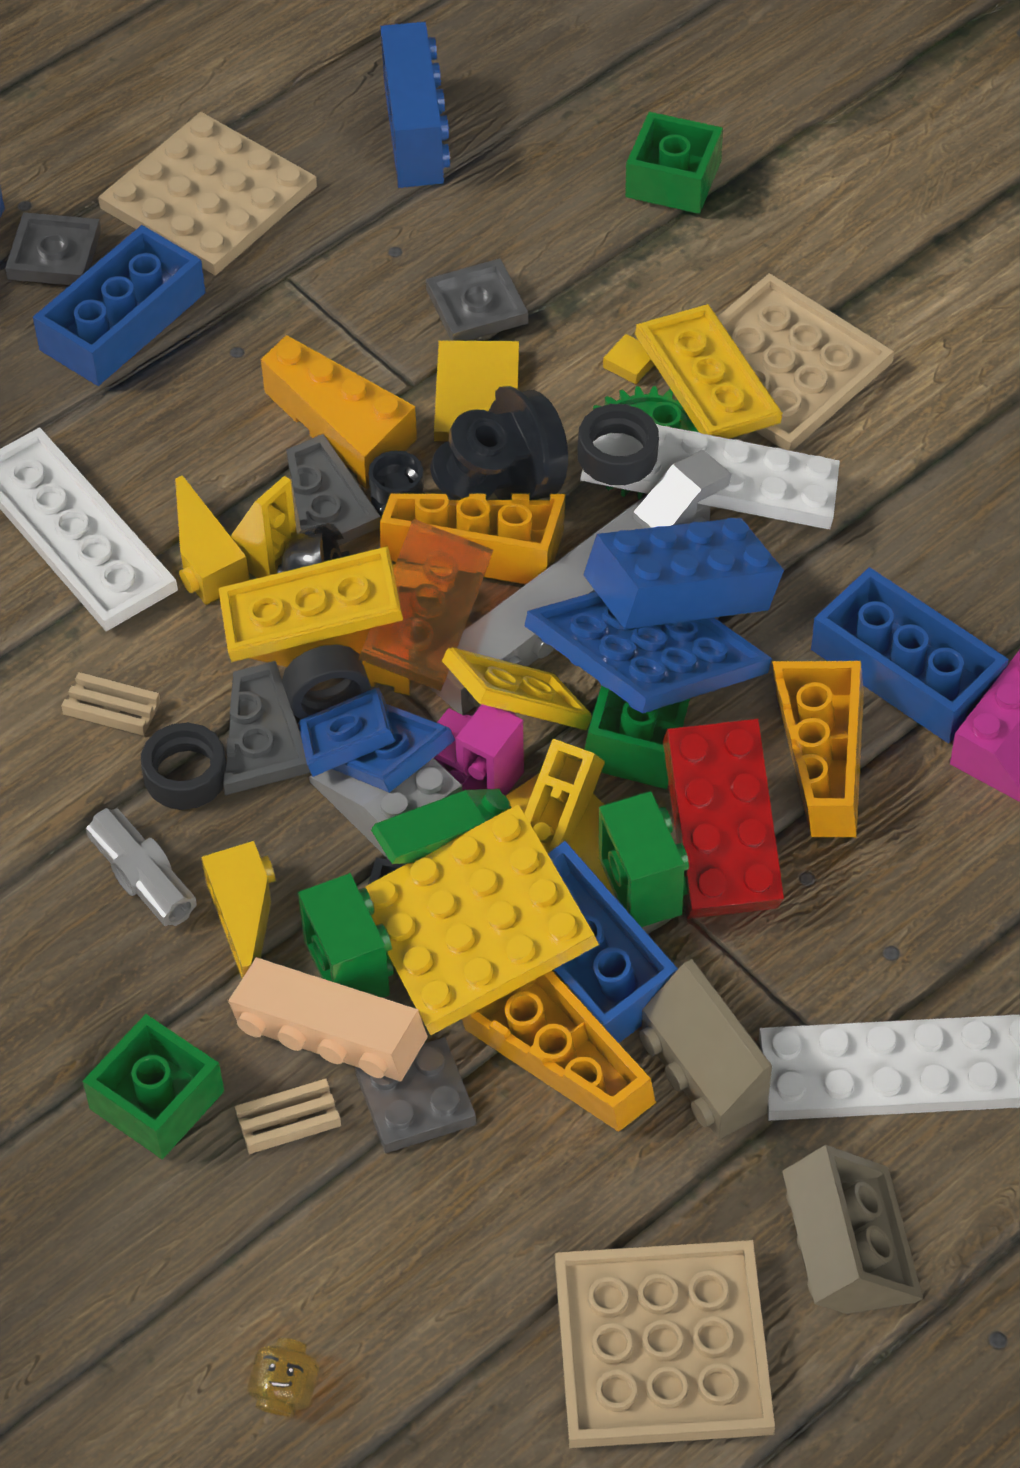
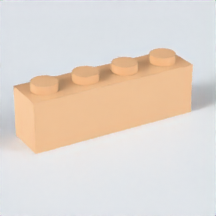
[228,957,428,1082]

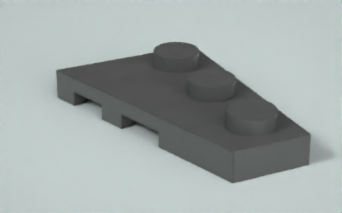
[286,434,381,546]
[223,661,311,795]

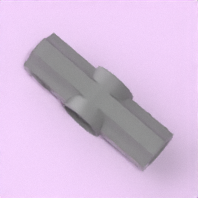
[86,808,197,926]

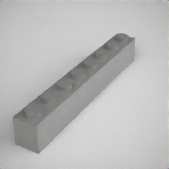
[425,494,710,715]

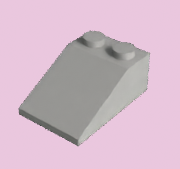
[309,758,462,860]

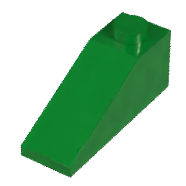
[371,789,512,864]

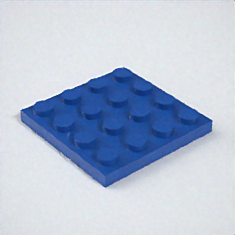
[524,592,772,714]

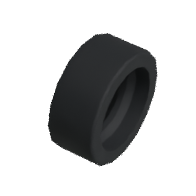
[577,404,659,485]
[282,644,371,720]
[141,722,226,810]

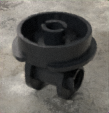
[430,386,568,500]

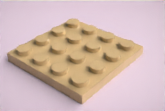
[98,112,317,276]
[717,273,894,451]
[555,1240,775,1448]

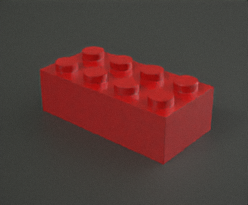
[663,719,784,919]

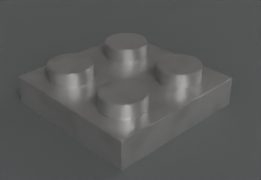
[5,212,101,285]
[426,258,528,341]
[355,1037,476,1154]

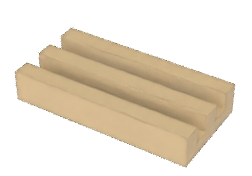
[61,672,161,736]
[234,1078,341,1154]

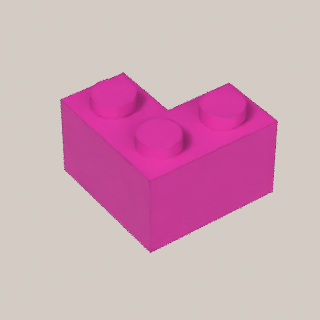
[434,704,524,796]

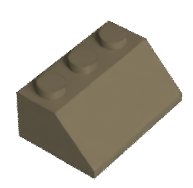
[639,959,772,1140]
[782,1145,923,1314]

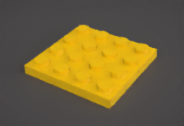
[365,804,599,1035]

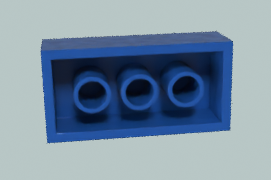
[380,22,450,188]
[33,225,206,386]
[583,518,784,629]
[811,567,1009,744]
[548,841,678,1043]

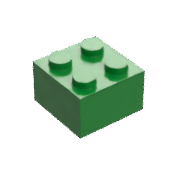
[625,111,723,214]
[584,685,690,789]
[599,791,689,927]
[298,873,394,998]
[82,1014,224,1160]

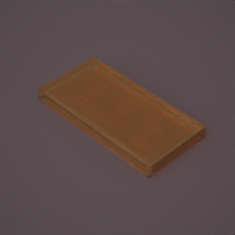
[359,519,493,691]

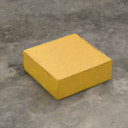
[603,334,655,384]

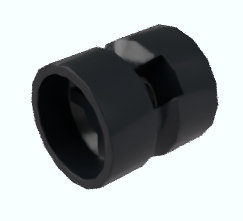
[368,450,425,518]

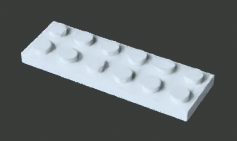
[580,424,840,530]
[0,427,178,631]
[759,1015,1020,1121]

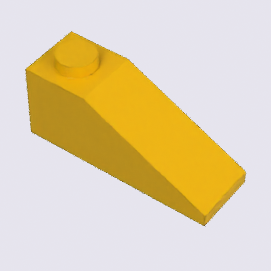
[175,475,249,605]
[231,476,297,578]
[524,739,605,853]
[201,841,276,978]

